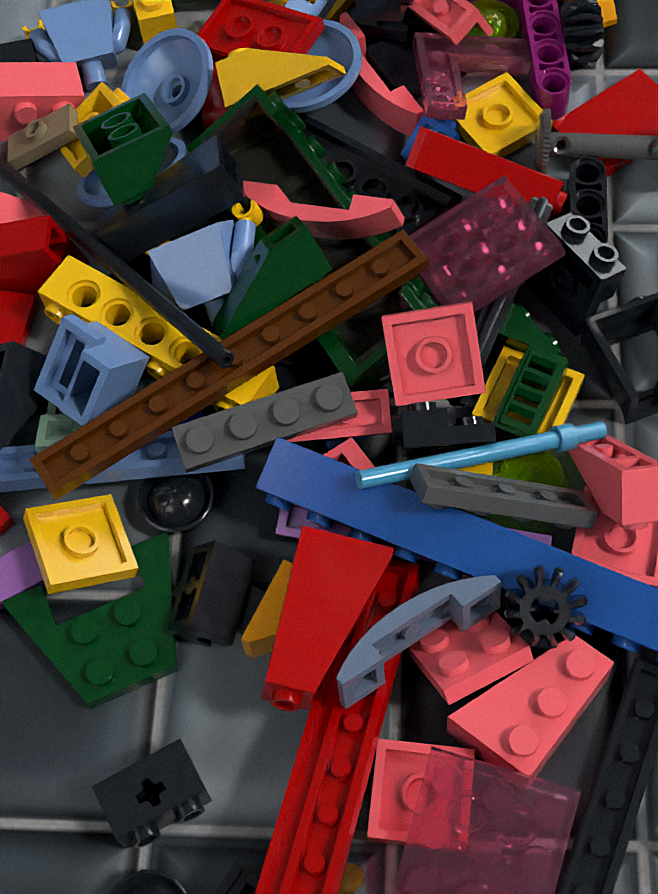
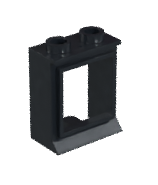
[581,292,658,425]

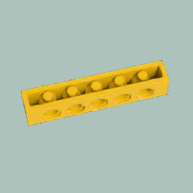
[38,255,279,412]

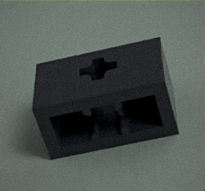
[92,739,212,849]

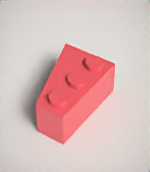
[0,62,84,142]

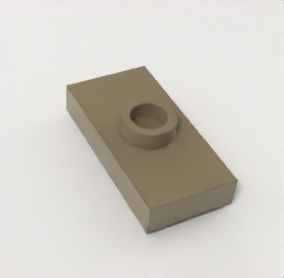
[7,103,78,171]

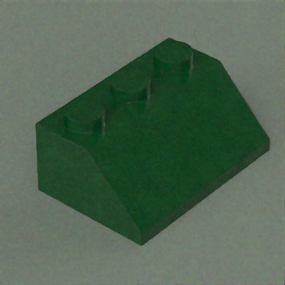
[73,93,173,206]

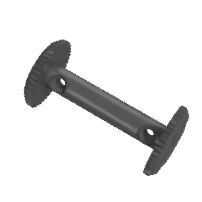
[534,108,658,175]

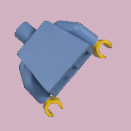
[22,0,135,91]
[145,200,264,327]

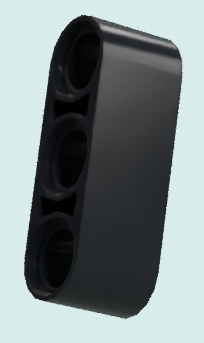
[566,156,608,243]

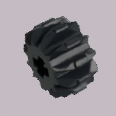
[559,0,604,66]
[504,564,588,649]

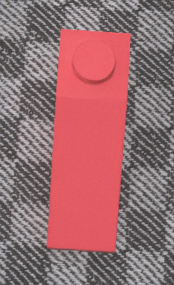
[568,434,658,530]

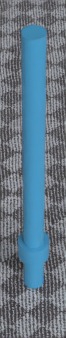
[355,421,607,490]

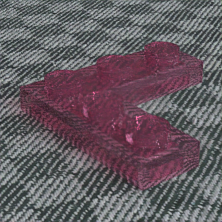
[412,32,532,120]

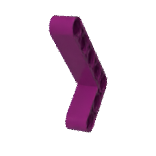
[467,0,572,120]

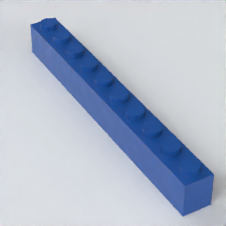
[256,437,658,663]

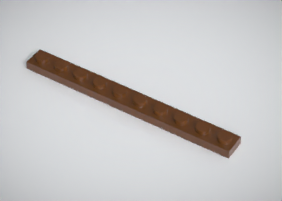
[29,230,429,501]

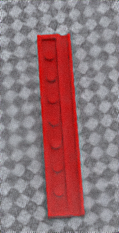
[255,560,422,894]

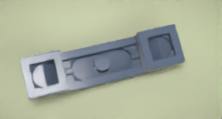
[336,575,501,709]

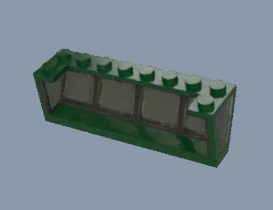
[186,84,440,391]

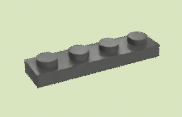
[171,372,358,473]
[410,463,599,529]

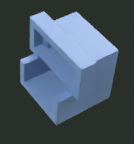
[34,314,149,426]

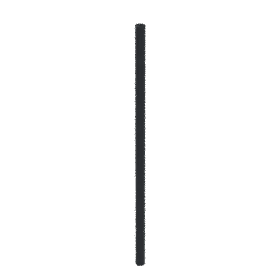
[0,157,234,369]

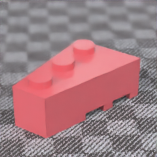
[446,636,614,792]

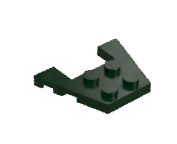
[3,532,178,709]

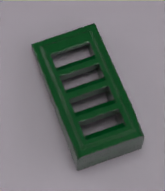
[492,345,569,439]

